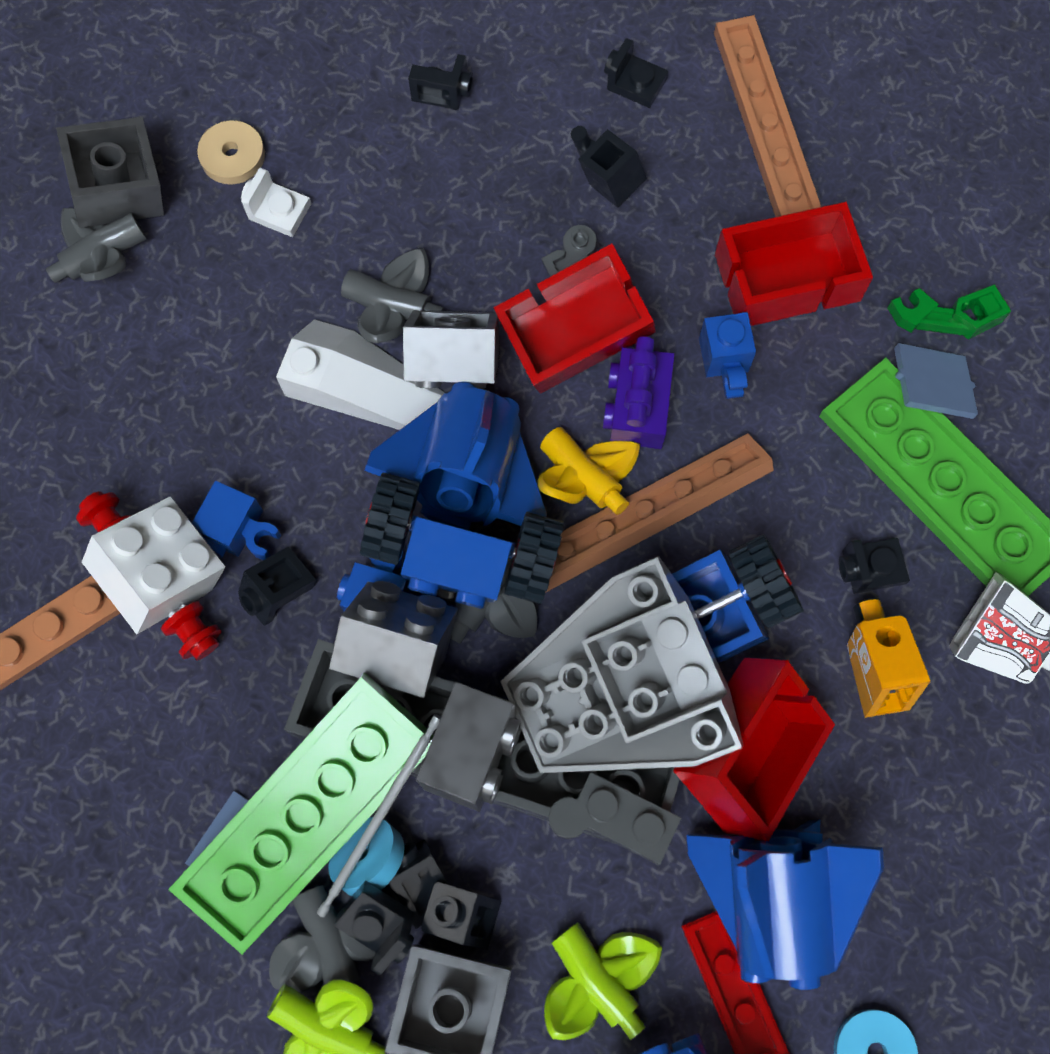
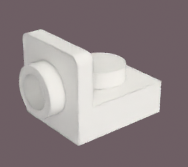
[241,168,311,237]

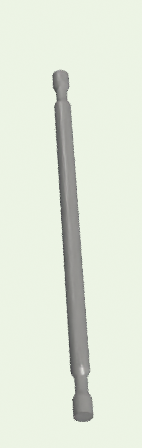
[317,714,441,917]

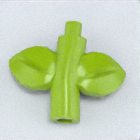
[544,922,662,1040]
[267,980,386,1054]

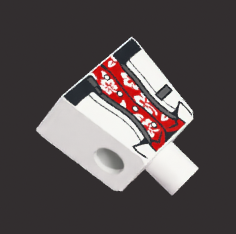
[949,572,1050,684]

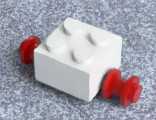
[76,491,225,661]

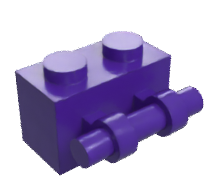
[603,336,675,449]

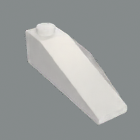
[276,319,445,430]

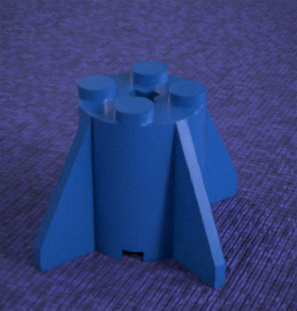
[364,382,547,530]
[687,819,884,990]

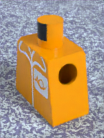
[847,599,931,718]

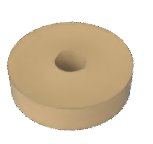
[197,121,265,184]

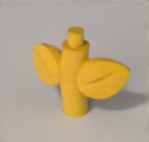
[538,427,640,515]

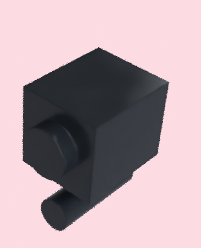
[571,126,647,208]

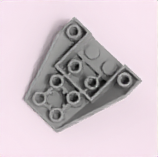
[501,557,744,773]

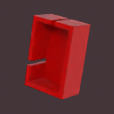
[715,202,873,326]
[494,243,656,394]
[673,658,835,841]

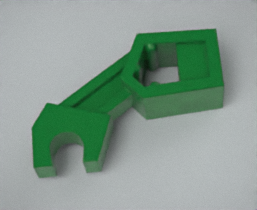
[887,285,1011,340]

